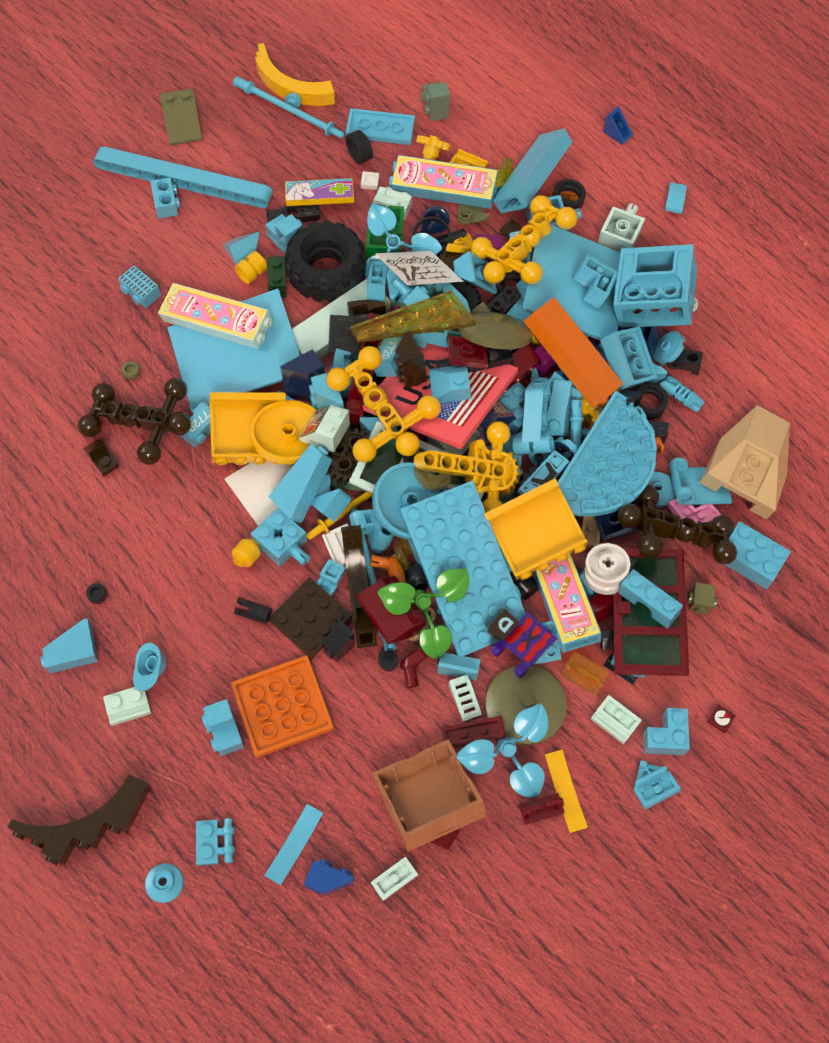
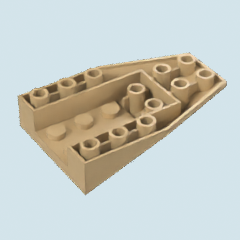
[699,405,790,519]

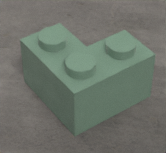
[420,82,450,121]

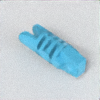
[659,376,705,412]

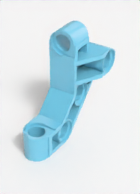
[513,378,555,466]
[349,509,395,554]

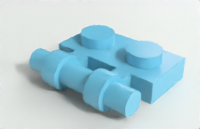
[196,818,235,866]

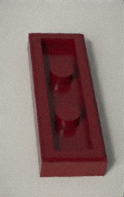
[442,716,506,748]

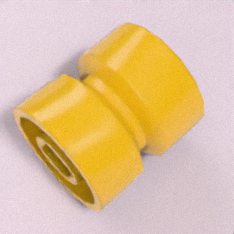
[234,251,267,284]

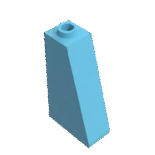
[268,443,332,524]

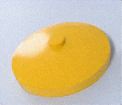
[250,400,316,465]

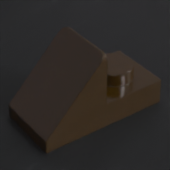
[83,439,119,477]

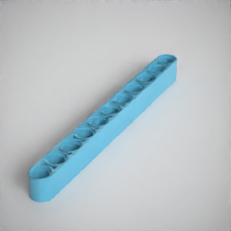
[93,146,273,208]

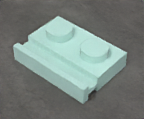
[103,687,151,726]
[591,695,642,744]

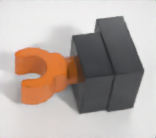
[650,421,669,454]

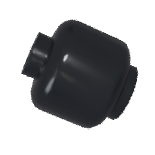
[404,563,429,591]

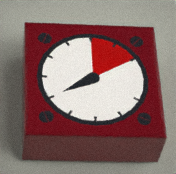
[707,704,736,733]

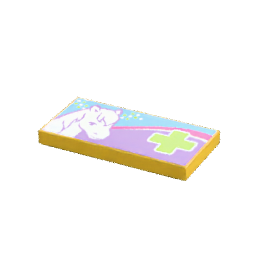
[285,178,354,206]

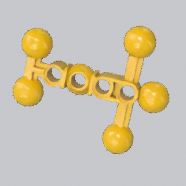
[471,195,578,285]
[326,346,441,463]

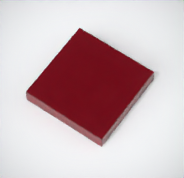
[447,336,488,369]

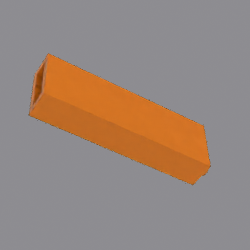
[523,297,623,408]

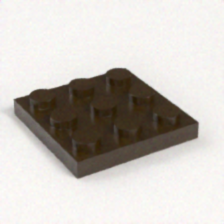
[268,577,352,660]

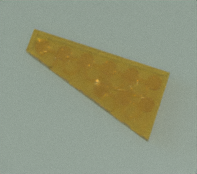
[350,290,476,343]

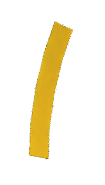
[545,750,588,833]

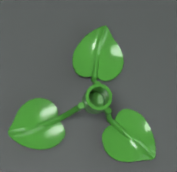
[377,568,469,659]

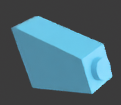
[40,618,98,674]

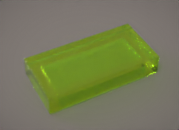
[496,158,513,187]

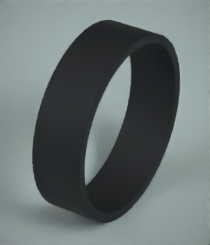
[413,216,451,256]

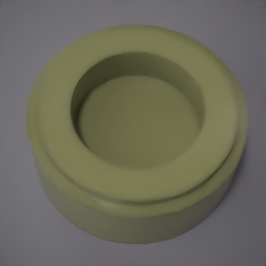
[121,361,141,380]

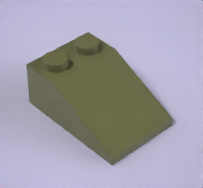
[160,89,203,146]

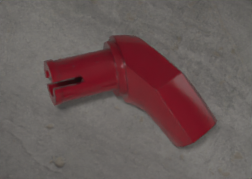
[400,646,429,688]

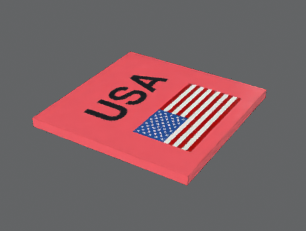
[363,343,518,449]

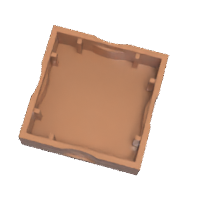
[372,739,486,852]

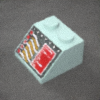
[299,405,350,452]

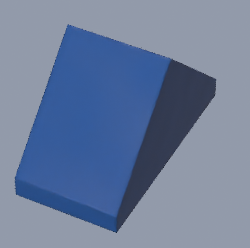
[603,106,633,144]

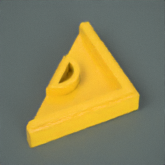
[446,233,473,254]

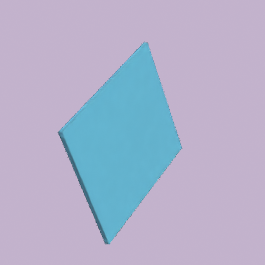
[522,224,620,340]
[167,289,300,411]

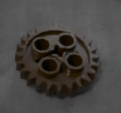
[326,427,382,486]

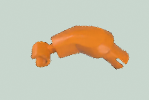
[369,554,406,583]

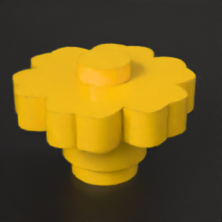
[416,135,450,161]

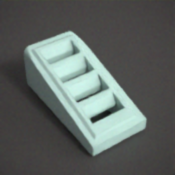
[448,675,482,722]

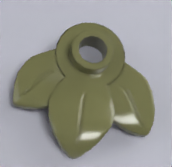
[457,204,489,225]

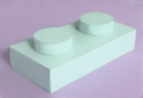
[371,857,418,901]

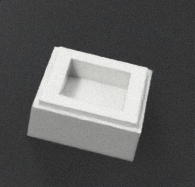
[361,171,379,190]

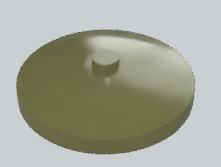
[458,311,533,349]
[485,665,567,746]

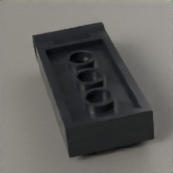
[328,315,419,354]

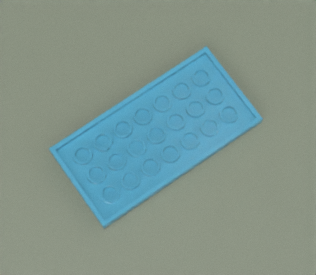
[399,481,526,656]

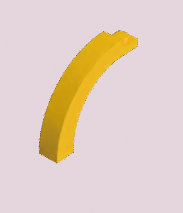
[255,43,335,106]

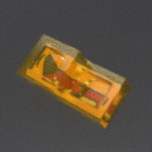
[394,536,412,572]

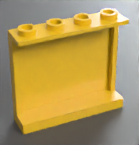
[209,392,286,465]
[484,478,588,580]

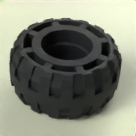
[285,220,366,302]

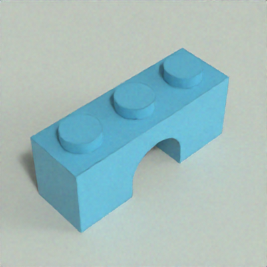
[619,570,683,629]

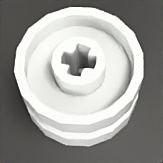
[584,543,630,595]

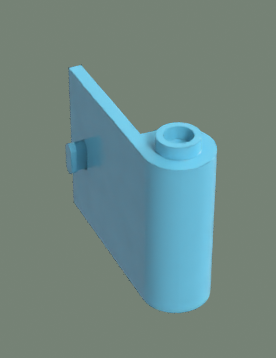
[669,458,732,505]

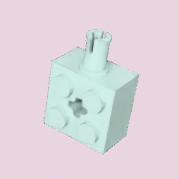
[598,203,645,253]

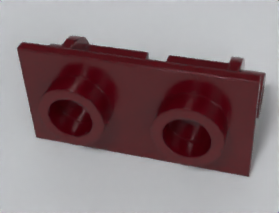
[519,793,565,825]

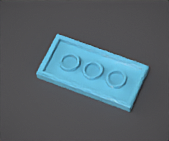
[345,108,415,145]

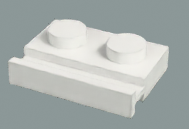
[322,524,349,567]

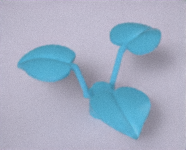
[365,203,442,279]
[456,703,548,798]

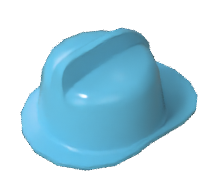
[133,643,167,691]

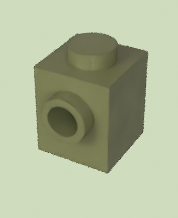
[687,582,717,615]

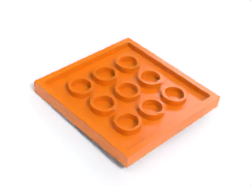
[230,655,334,758]

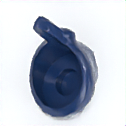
[420,206,450,234]

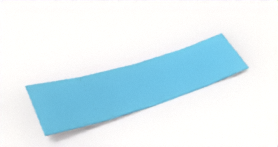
[264,804,323,885]

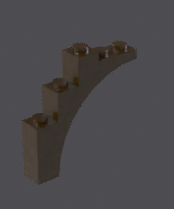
[7,775,151,866]

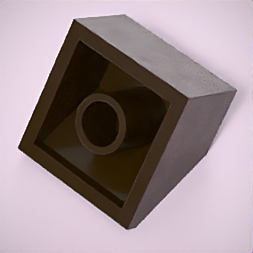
[394,331,427,389]

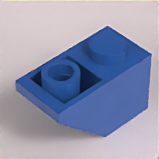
[304,859,354,896]

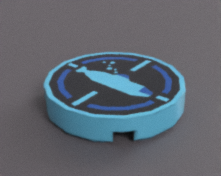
[554,437,579,463]

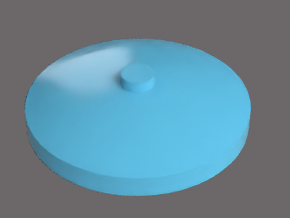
[372,463,447,540]

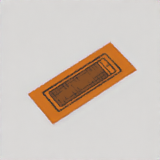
[548,190,578,201]

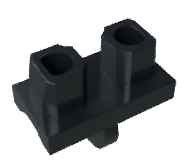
[487,284,521,314]

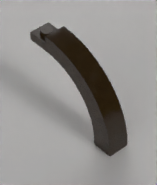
[341,525,377,648]

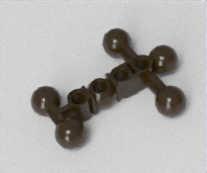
[77,378,192,465]
[617,485,738,565]

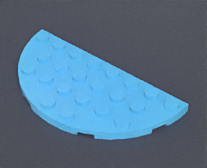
[558,391,657,516]

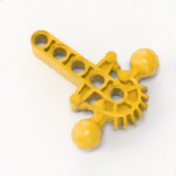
[414,421,520,512]

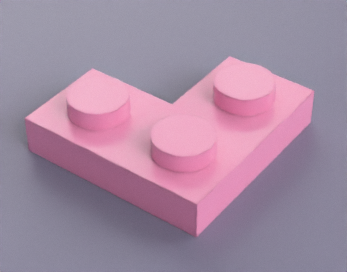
[667,499,721,523]

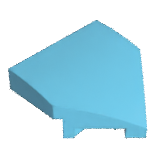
[634,760,681,810]

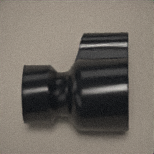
[510,571,539,600]

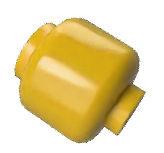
[232,539,261,567]

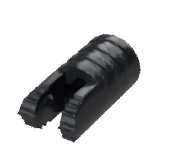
[234,597,272,625]

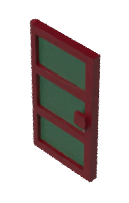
[613,548,689,676]

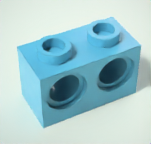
[150,177,180,219]

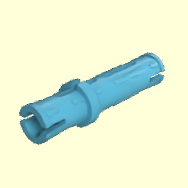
[569,400,584,448]

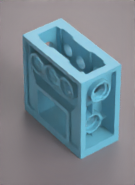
[613,244,698,328]

